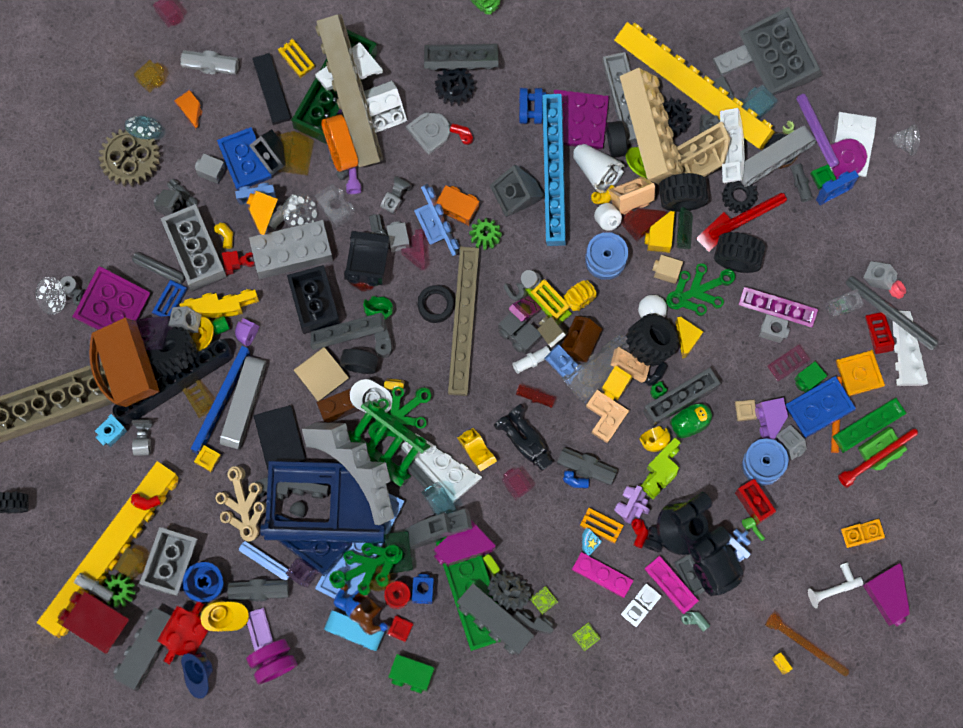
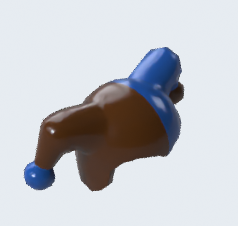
[334,583,388,635]

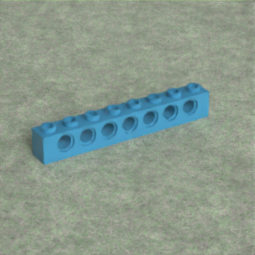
[543,94,566,246]

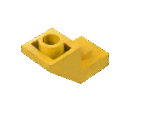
[457,428,497,472]

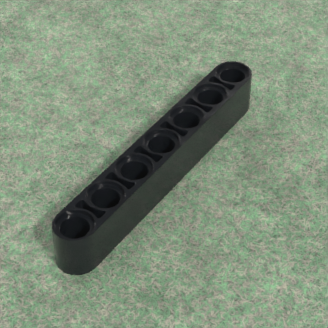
[112,339,233,425]

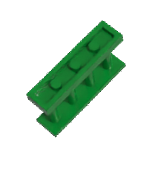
[348,400,431,487]

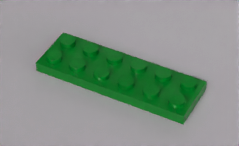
[435,536,501,651]

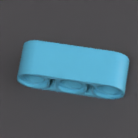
[324,611,384,651]

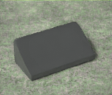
[674,554,705,596]

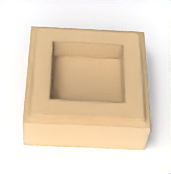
[735,400,757,421]

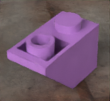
[755,398,788,440]

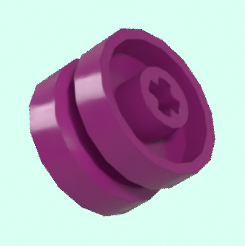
[246,639,298,685]

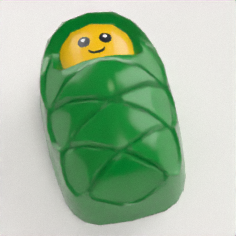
[670,403,712,438]

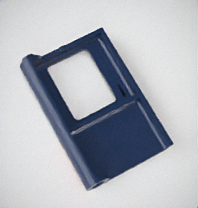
[260,461,387,543]

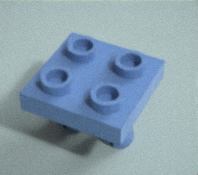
[235,183,277,205]

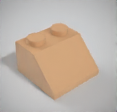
[608,177,655,214]

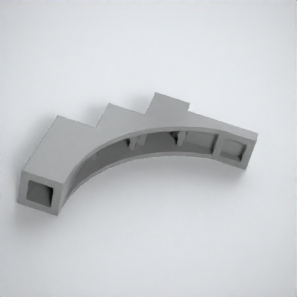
[302,422,394,525]

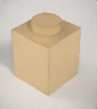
[652,255,683,284]

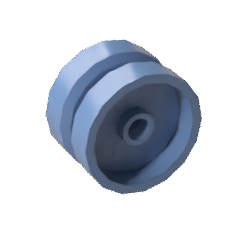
[585,232,628,280]
[742,438,789,486]

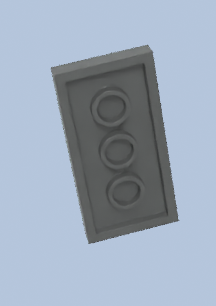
[424,44,498,70]

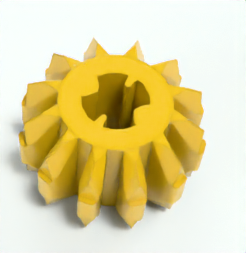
[564,280,597,311]

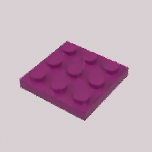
[553,90,609,150]
[72,266,150,330]

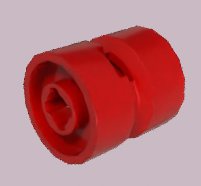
[384,581,410,609]

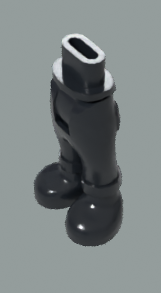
[493,404,553,471]

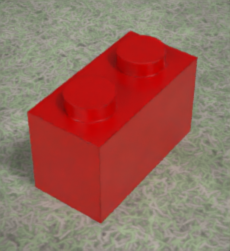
[735,479,776,526]

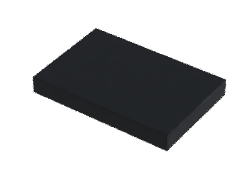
[253,405,306,470]

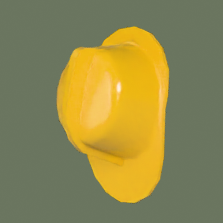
[201,600,249,631]

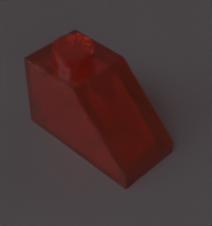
[622,208,667,242]

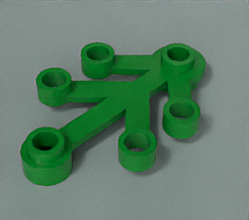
[666,263,735,316]
[368,386,431,440]
[329,543,403,595]

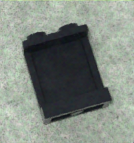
[344,231,390,286]

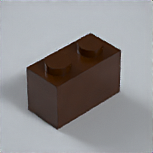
[561,316,602,363]
[316,389,361,423]

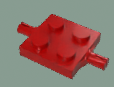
[157,602,208,665]

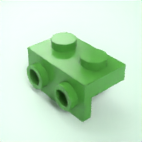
[858,427,907,470]

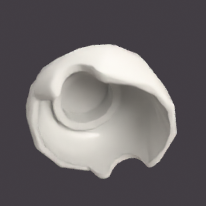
[638,295,668,318]

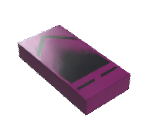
[509,296,542,322]

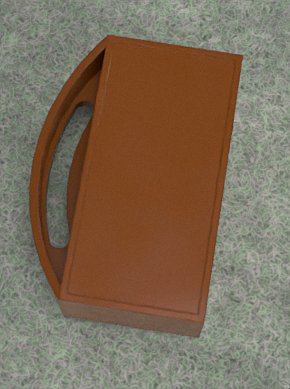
[89,317,160,407]

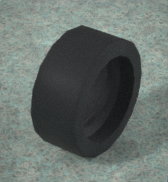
[606,121,627,157]
[417,285,454,323]
[340,349,378,374]

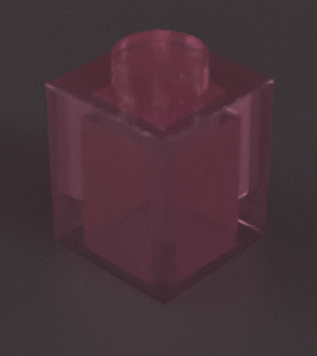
[153,0,183,28]
[502,468,532,501]

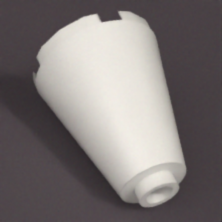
[573,144,624,193]

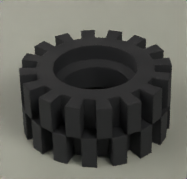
[722,181,757,213]
[0,492,29,514]

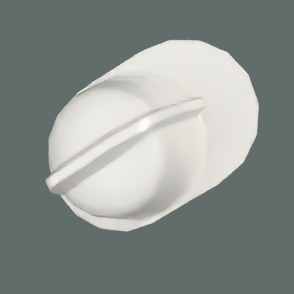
[350,379,392,413]

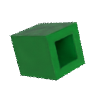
[794,362,827,393]

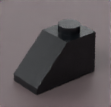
[249,129,286,175]

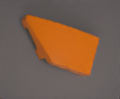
[174,90,202,129]

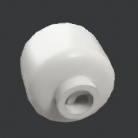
[594,203,622,231]

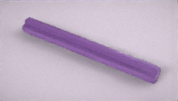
[796,94,839,167]

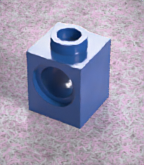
[412,574,434,604]

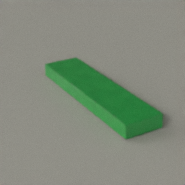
[833,398,907,453]

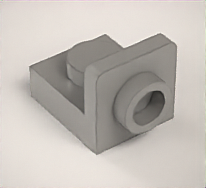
[776,425,807,460]

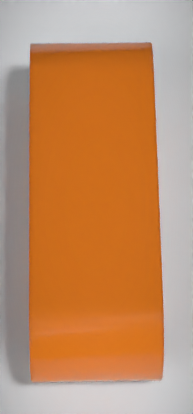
[322,115,358,171]

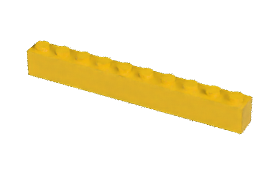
[614,22,775,150]
[37,461,179,638]

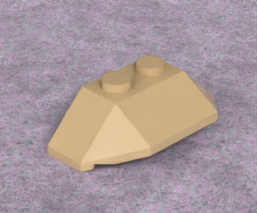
[677,122,730,177]

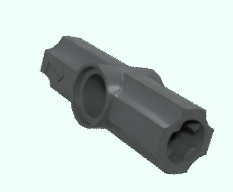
[557,447,617,486]
[228,579,289,601]

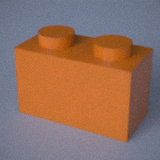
[437,185,479,226]

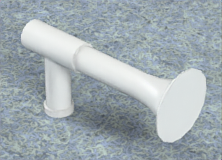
[808,563,863,608]

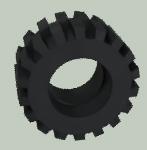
[659,173,708,212]
[714,232,765,273]
[626,313,679,366]

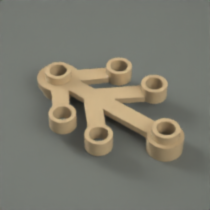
[215,466,266,541]

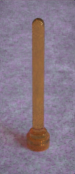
[765,612,849,676]

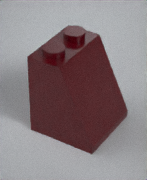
[57,588,129,654]

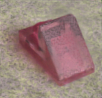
[401,229,425,271]

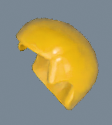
[639,426,670,452]

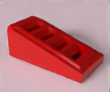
[865,312,895,354]

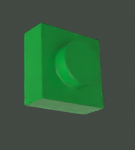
[810,164,836,190]

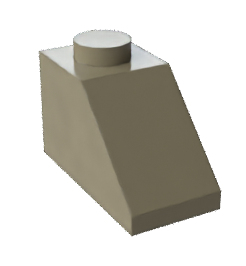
[537,316,568,348]

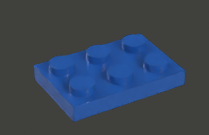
[217,127,272,191]
[785,376,856,439]

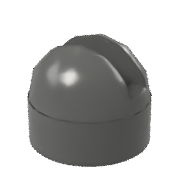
[289,501,306,518]

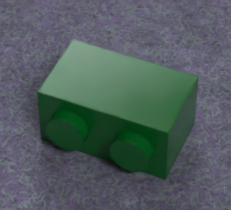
[388,654,435,694]

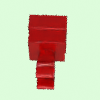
[222,251,255,275]

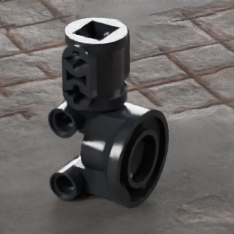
[657,492,743,596]

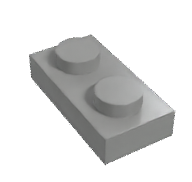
[713,45,753,76]

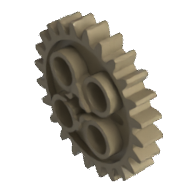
[99,127,161,187]

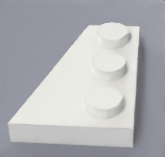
[315,43,383,91]

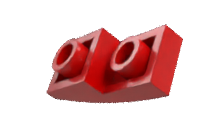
[696,212,731,252]

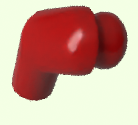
[131,493,161,511]
[631,519,648,549]

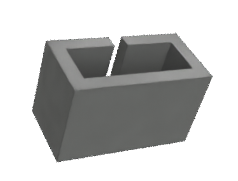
[498,312,542,355]

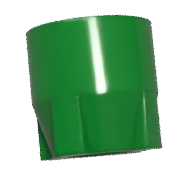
[211,316,230,335]
[650,382,667,399]

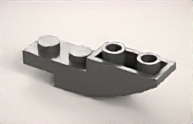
[248,477,329,500]
[403,509,472,551]

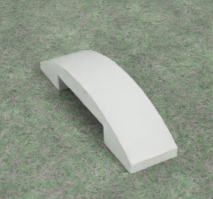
[720,108,745,183]

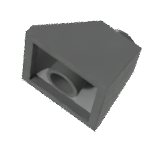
[490,165,544,217]

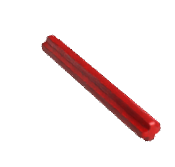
[708,193,787,240]

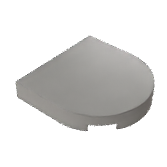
[405,112,450,155]

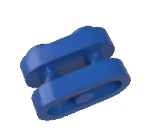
[519,88,546,124]

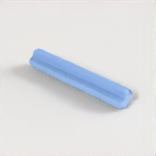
[239,541,292,580]

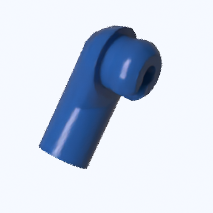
[563,471,589,488]

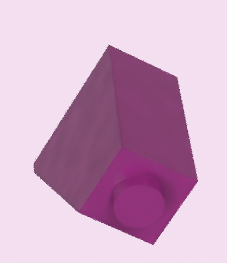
[434,520,496,567]
[863,563,910,627]

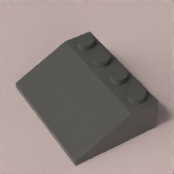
[739,6,822,96]

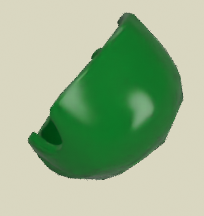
[363,296,393,320]

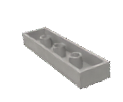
[602,52,637,144]

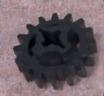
[435,68,475,106]
[663,97,691,137]

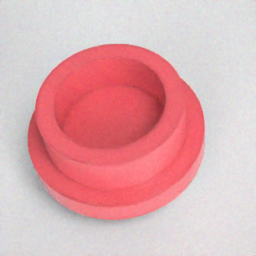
[889,280,906,299]

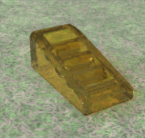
[183,380,213,418]

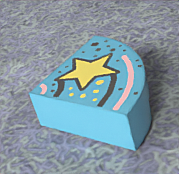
[582,528,602,556]

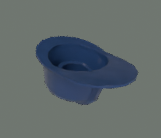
[181,652,213,699]

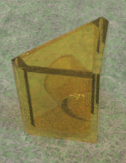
[277,131,314,176]

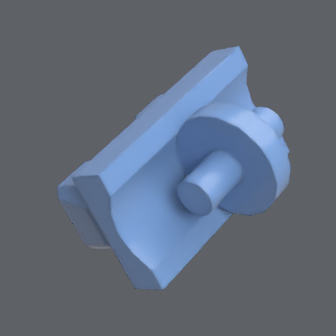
[544,345,581,383]
[726,529,751,562]

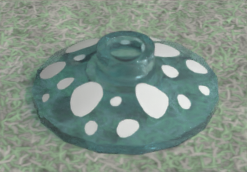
[125,116,162,139]

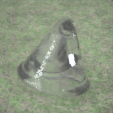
[888,124,920,156]

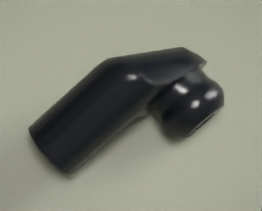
[643,362,668,386]

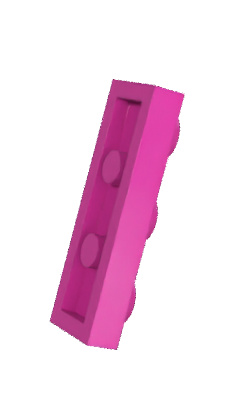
[572,552,633,598]
[644,556,698,615]

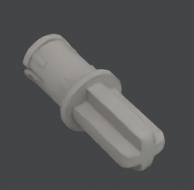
[74,573,113,602]

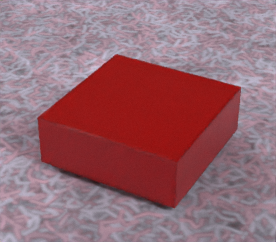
[387,616,414,642]

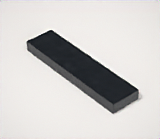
[252,53,291,125]

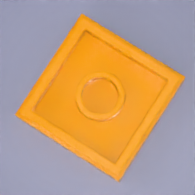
[835,350,885,397]

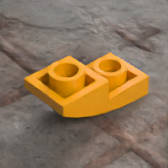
[841,519,885,548]

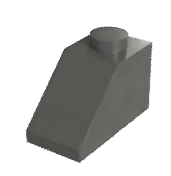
[154,189,185,216]

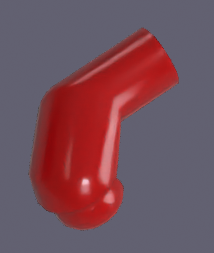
[450,123,473,145]

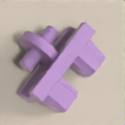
[614,485,650,524]

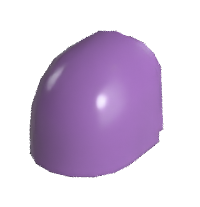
[235,318,259,346]

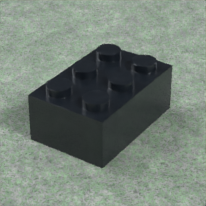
[287,265,340,334]

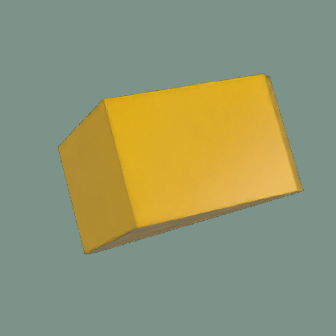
[675,317,703,358]

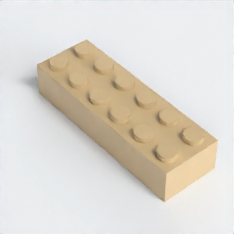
[619,68,683,184]

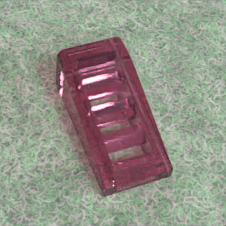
[767,345,810,382]

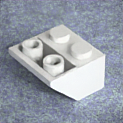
[364,81,407,133]

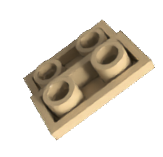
[294,347,348,401]

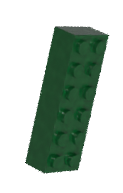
[291,29,378,144]

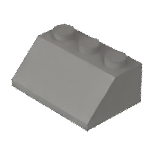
[139,527,197,596]

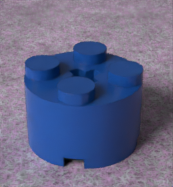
[182,562,223,603]

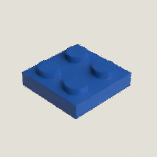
[816,170,859,205]

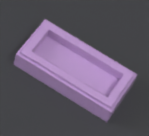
[247,608,273,651]

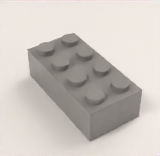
[160,204,227,291]
[249,220,333,279]

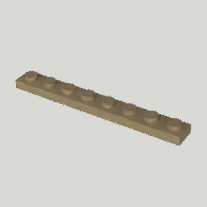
[448,247,479,396]

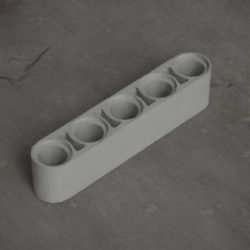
[740,125,817,187]
[220,356,267,449]

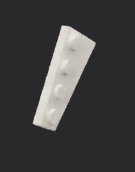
[893,311,928,386]
[401,433,482,503]

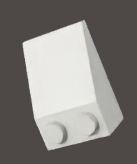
[829,112,876,177]

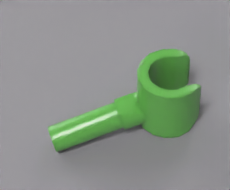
[742,518,765,541]

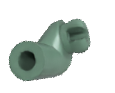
[681,611,711,632]

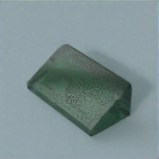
[676,207,693,249]
[384,531,413,574]

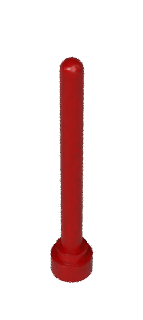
[838,429,918,488]

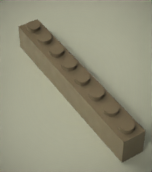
[316,14,384,167]

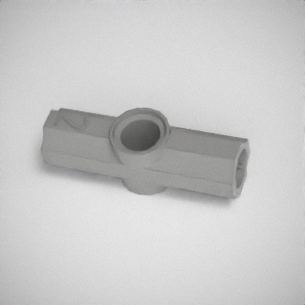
[181,50,238,75]

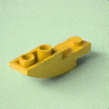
[179,289,259,318]

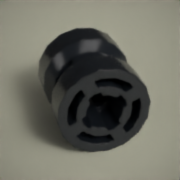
[643,527,663,553]

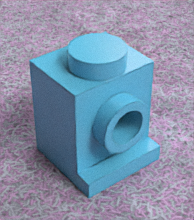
[95,414,127,447]

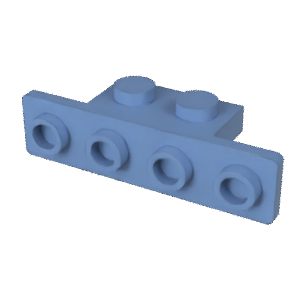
[414,183,460,256]

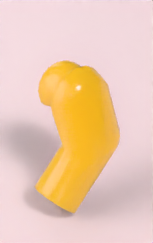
[591,185,614,205]
[214,222,233,249]

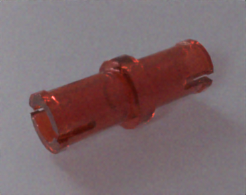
[516,384,556,408]

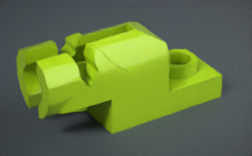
[640,438,680,499]

